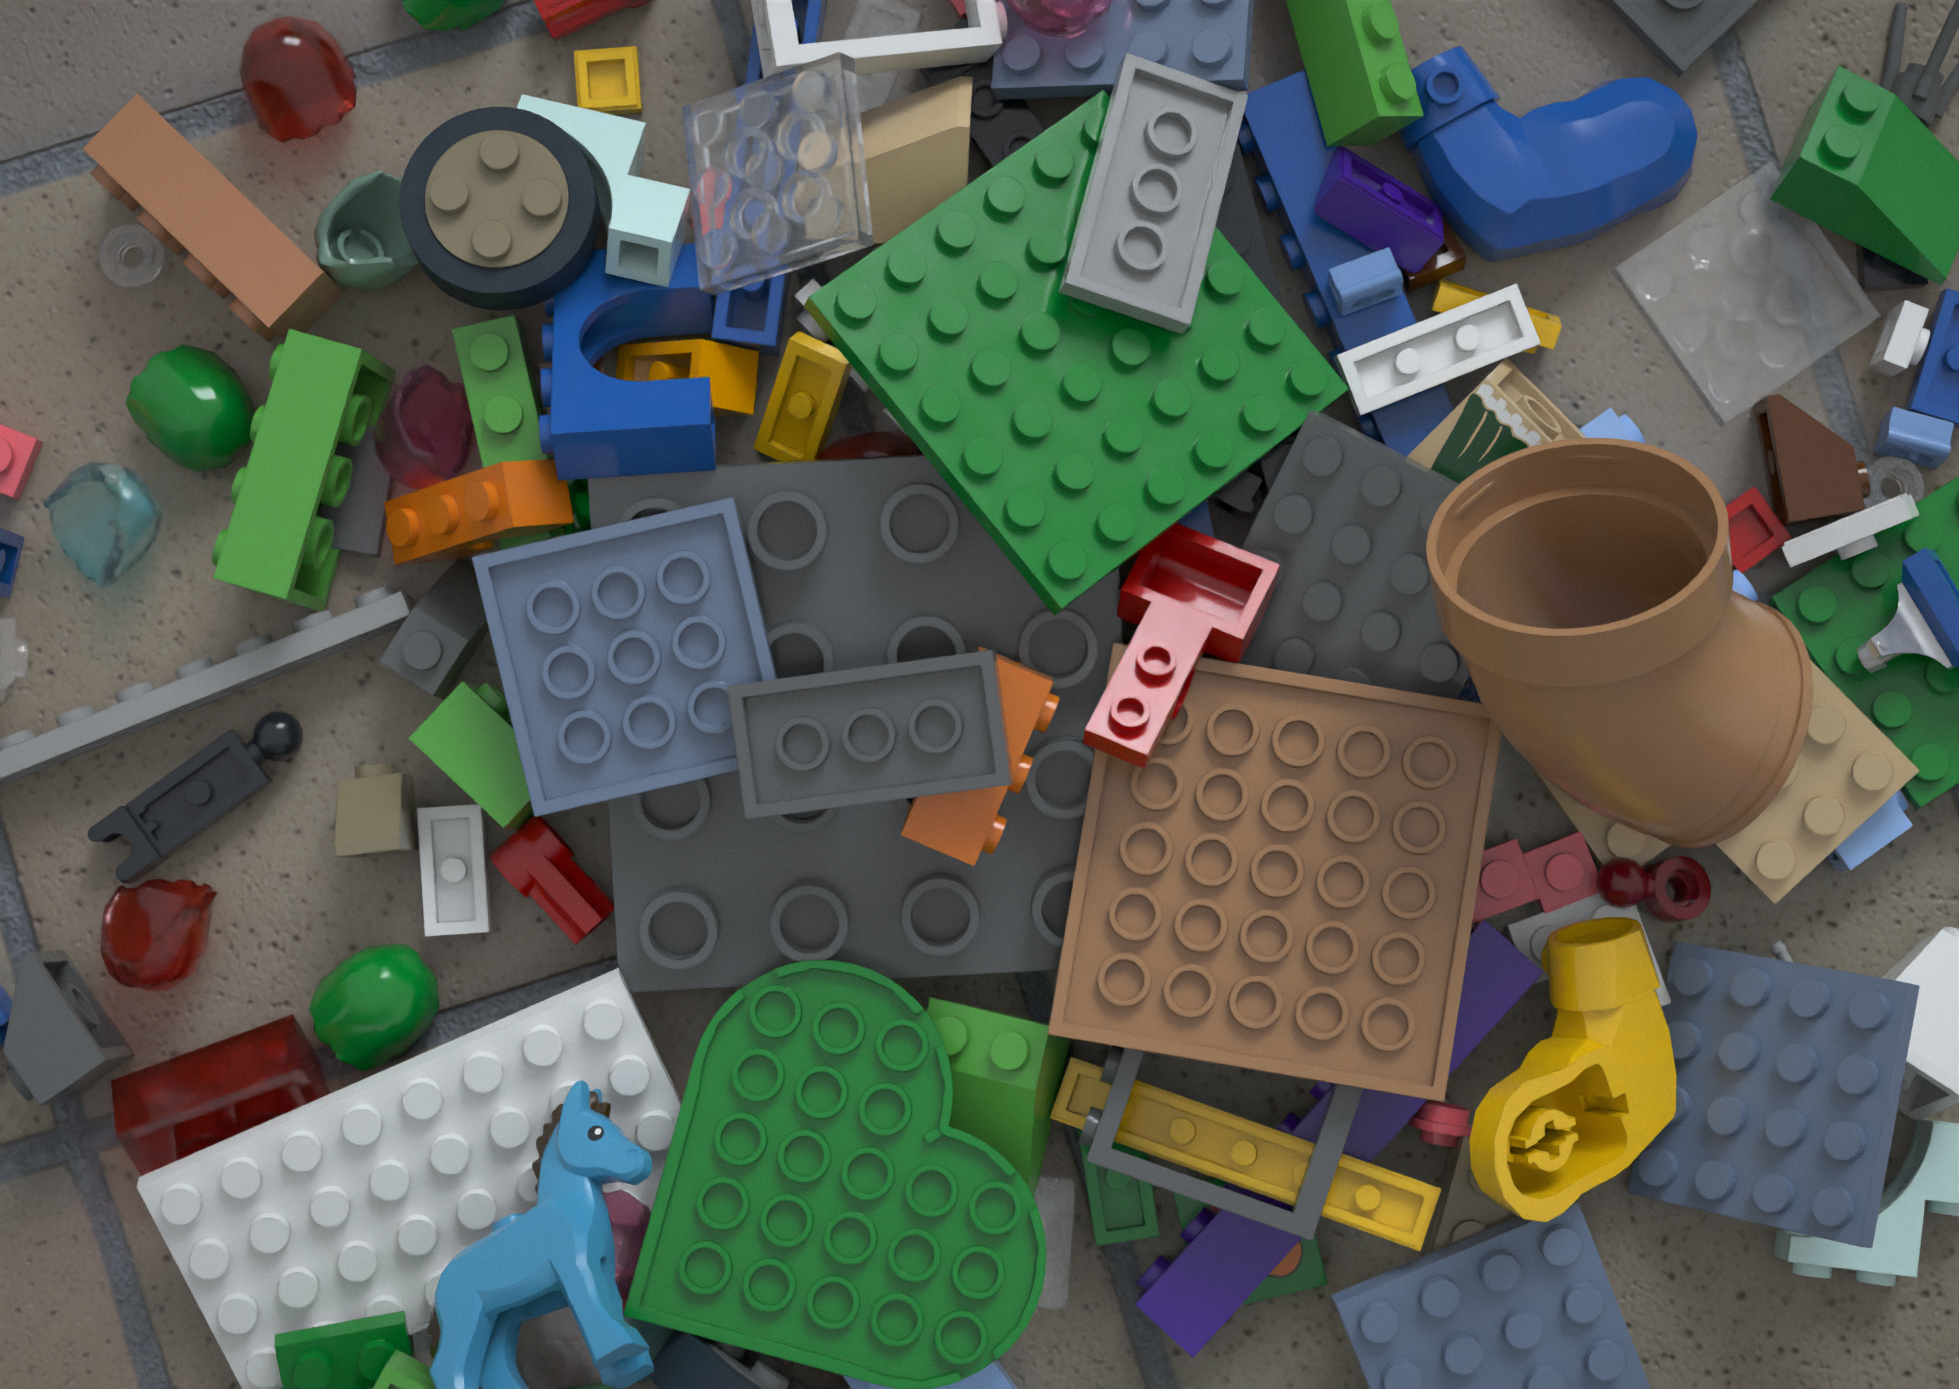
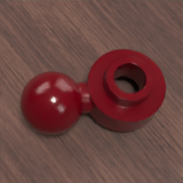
[1596,856,1711,923]

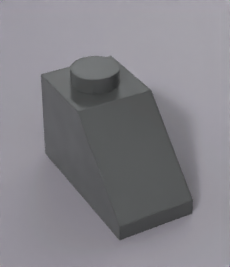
[379,559,489,700]

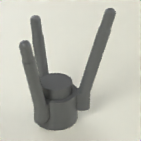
[1879,0,1959,127]

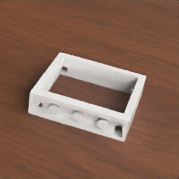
[751,0,1007,84]

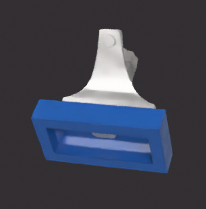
[1856,548,1959,673]

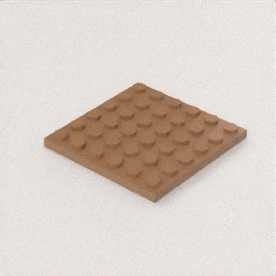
[1048,643,1502,1102]

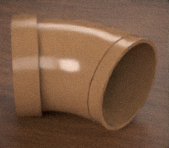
[1426,438,1813,848]

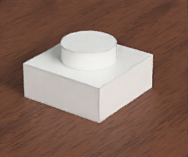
[1867,300,1930,377]

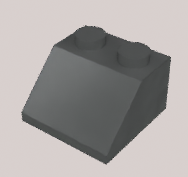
[3,950,135,1106]

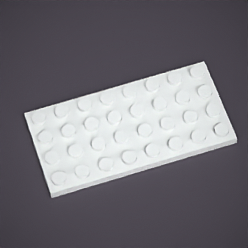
[137,968,682,1389]

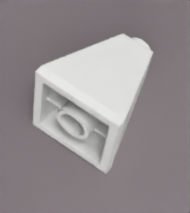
[1882,927,1959,1121]

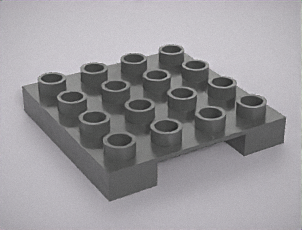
[588,454,1123,993]

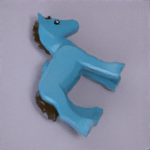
[427,1080,654,1389]

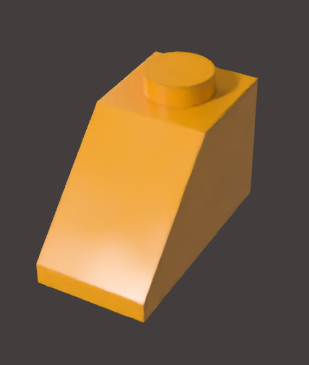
[616,339,759,417]

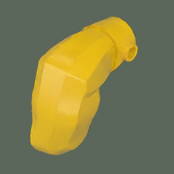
[1469,917,1677,1222]

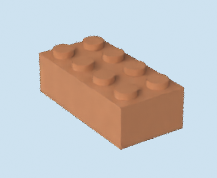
[83,93,345,343]

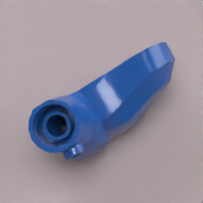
[1399,46,1698,262]

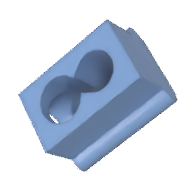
[1328,247,1403,316]
[1874,407,1954,470]

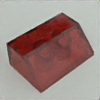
[111,1014,330,1176]

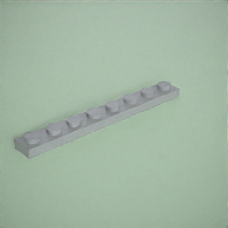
[0,586,414,787]

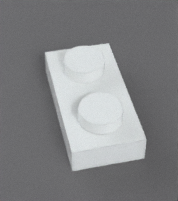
[417,804,492,936]

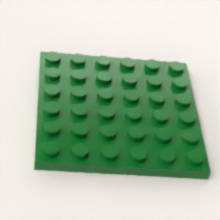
[804,90,1349,616]

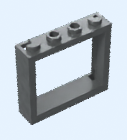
[1078,1046,1363,1241]

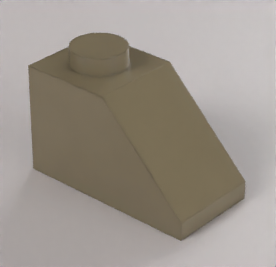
[334,763,419,858]

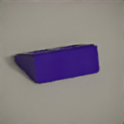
[1314,146,1444,273]

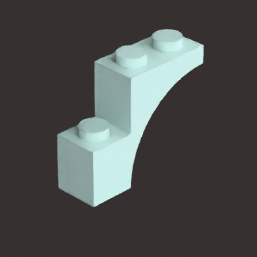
[517,94,690,287]
[1774,1119,1959,1286]

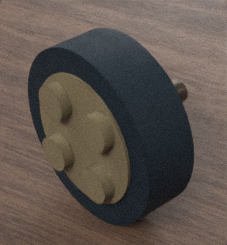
[399,107,600,311]

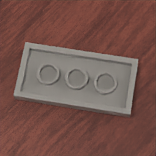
[1059,53,1248,334]

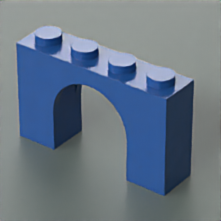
[539,242,716,480]

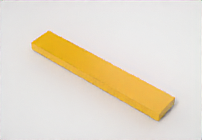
[1050,1057,1442,1251]

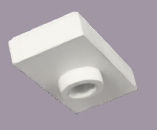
[1782,493,1919,568]

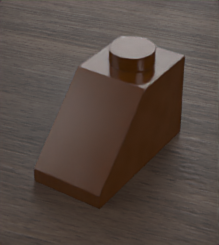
[1753,394,1870,527]

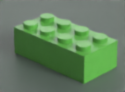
[212,329,396,612]

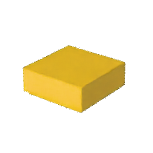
[574,46,643,115]

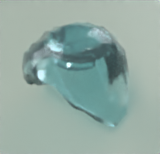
[44,461,163,589]

